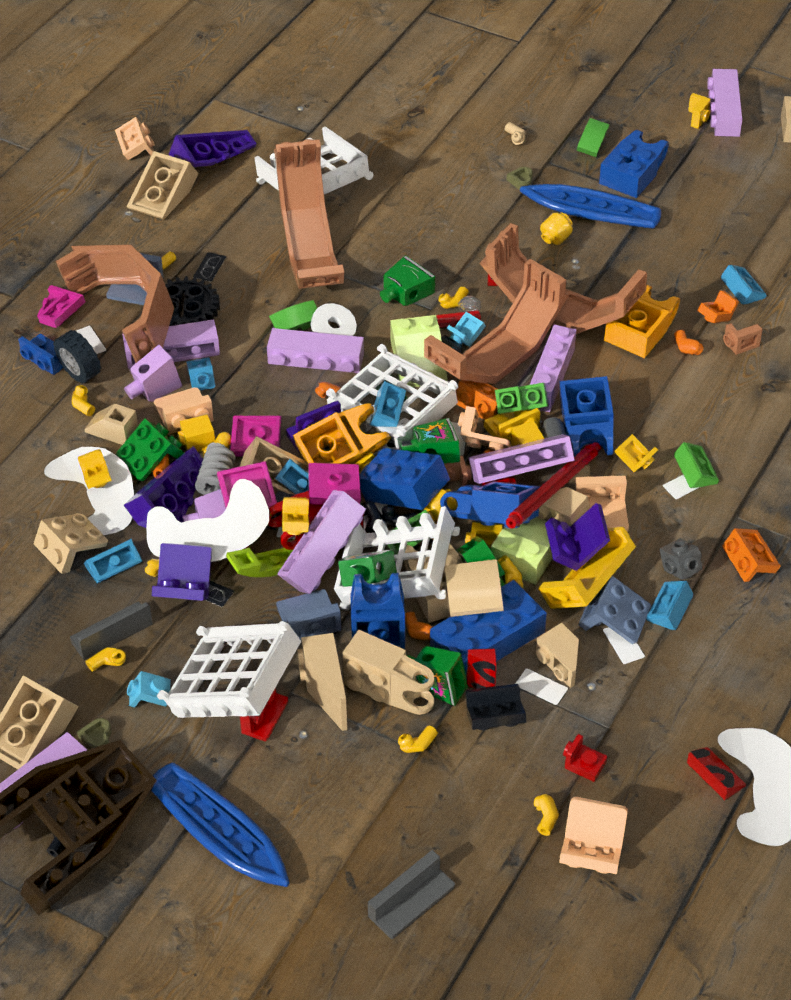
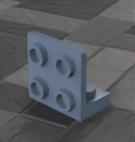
[106,253,164,305]
[578,576,651,644]
[276,589,341,640]

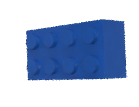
[430,580,547,680]

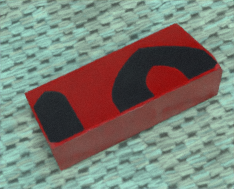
[467,649,496,689]
[687,747,746,800]

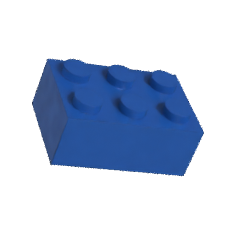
[359,448,450,510]

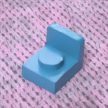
[186,357,215,390]

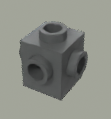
[660,538,703,580]

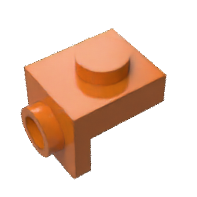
[698,290,739,323]

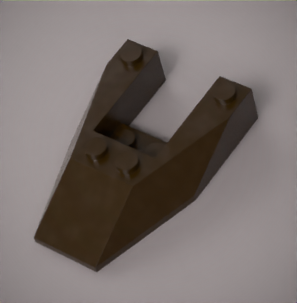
[0,740,157,915]

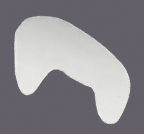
[44,447,134,535]
[147,479,269,562]
[718,728,791,846]

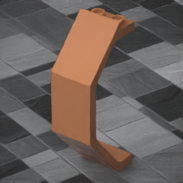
[274,139,344,289]
[479,223,647,334]
[56,245,174,363]
[424,259,571,385]

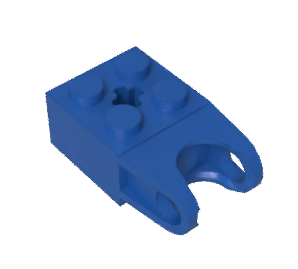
[599,130,669,198]
[559,376,613,457]
[440,481,540,528]
[350,573,405,650]

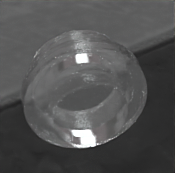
[458,296,481,312]

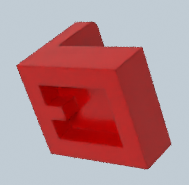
[563,734,607,782]

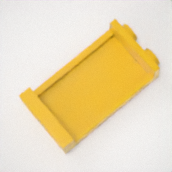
[538,527,636,609]

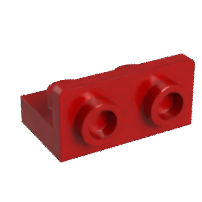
[240,689,288,741]

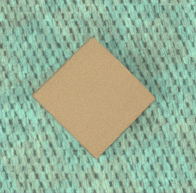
[445,559,504,617]

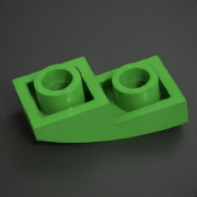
[577,118,610,157]
[269,300,317,331]
[495,383,549,414]

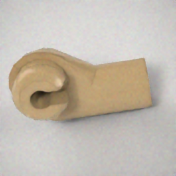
[505,122,526,145]

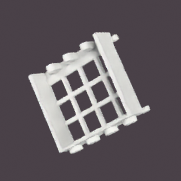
[254,127,373,194]
[326,344,458,450]
[334,506,460,611]
[157,621,301,718]

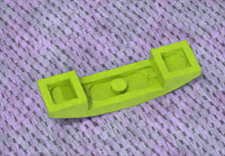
[226,539,294,577]

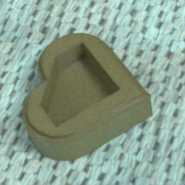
[507,167,533,190]
[77,718,112,749]

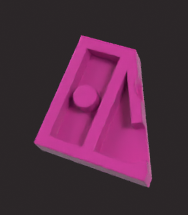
[37,285,85,328]

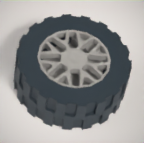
[53,330,101,384]

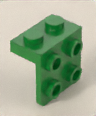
[116,418,185,481]

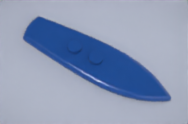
[520,184,661,229]
[151,762,290,887]

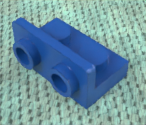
[18,333,64,375]

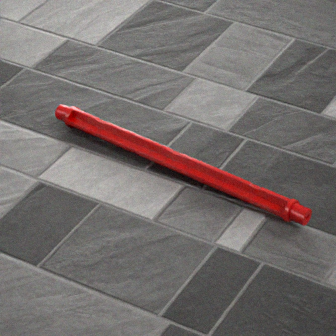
[506,442,601,529]

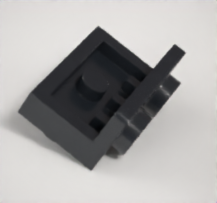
[465,684,526,730]

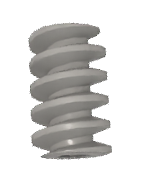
[195,442,236,495]

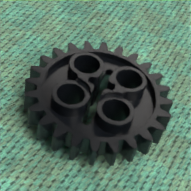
[165,276,220,326]

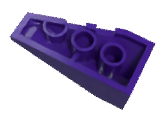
[169,130,256,167]
[124,446,203,528]

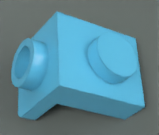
[446,312,486,348]
[127,671,171,708]

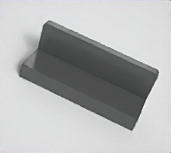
[70,601,153,660]
[368,850,455,939]

